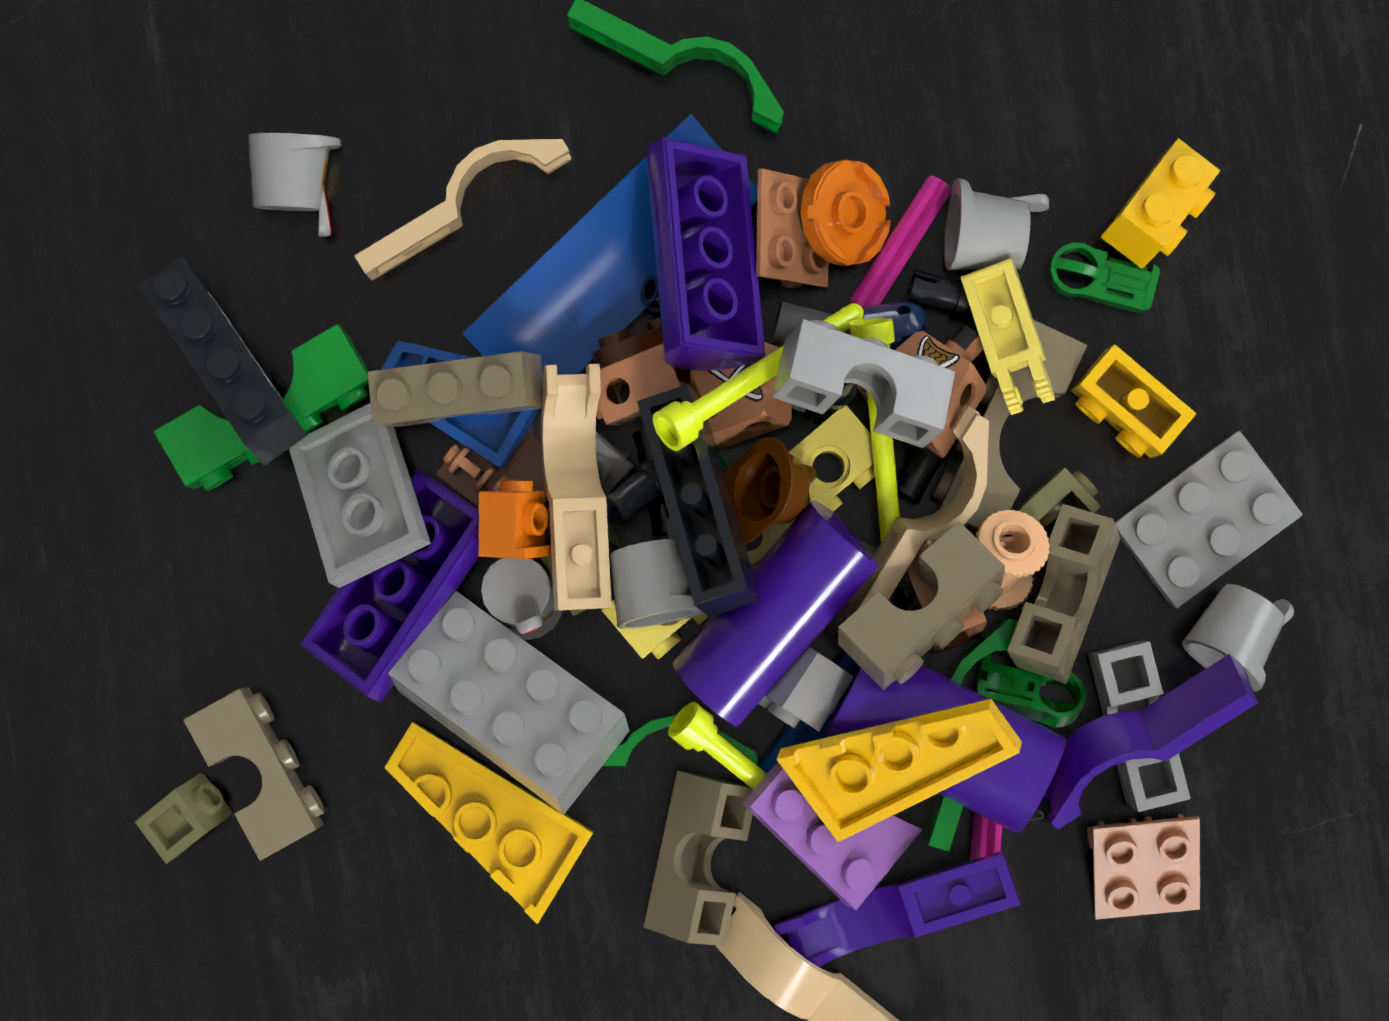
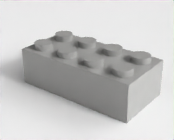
[388,591,630,815]

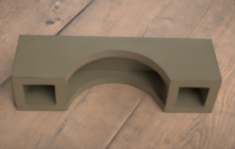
[932,320,1088,532]

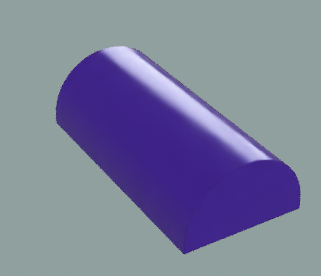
[646,137,766,371]
[300,469,479,702]
[672,500,878,727]
[824,665,1066,833]

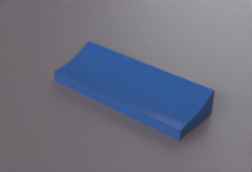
[462,114,757,412]

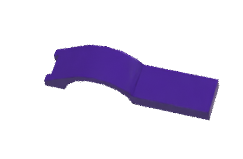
[1045,654,1258,829]
[774,850,1021,967]

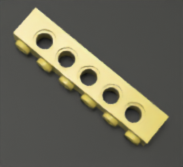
[602,406,875,659]

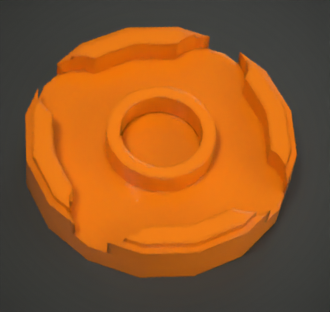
[800,160,891,266]

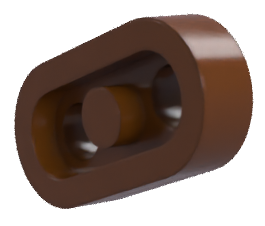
[592,317,663,369]

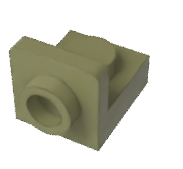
[1015,468,1101,528]
[135,773,232,864]

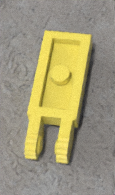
[961,258,1055,415]

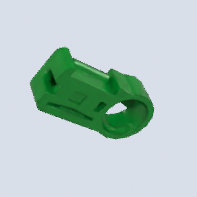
[1047,242,1160,313]
[974,655,1086,727]

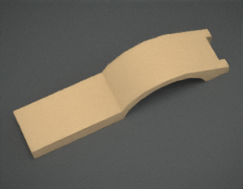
[354,139,572,281]
[541,364,612,611]
[841,405,989,619]
[715,892,900,1021]

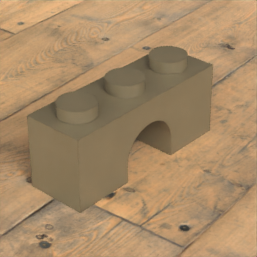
[367,351,543,427]
[1007,504,1120,684]
[838,521,1005,691]
[183,687,325,861]
[644,770,753,946]

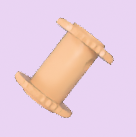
[976,509,1050,611]

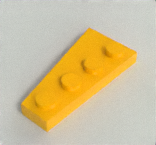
[776,699,1022,842]
[384,721,594,924]

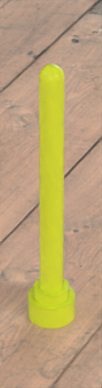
[653,303,864,451]
[850,318,900,543]
[668,702,767,790]

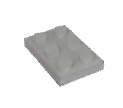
[289,403,431,588]
[1115,430,1303,609]

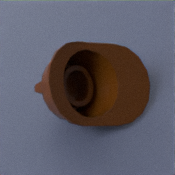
[724,437,817,545]

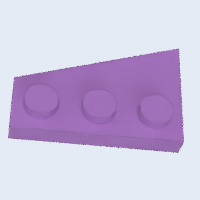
[742,763,923,910]

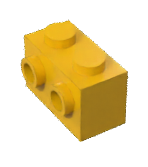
[1101,138,1221,269]
[1070,344,1197,458]

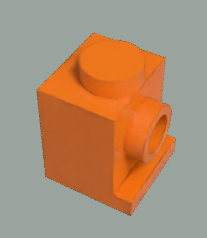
[478,480,552,559]

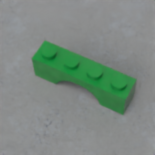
[154,324,369,491]

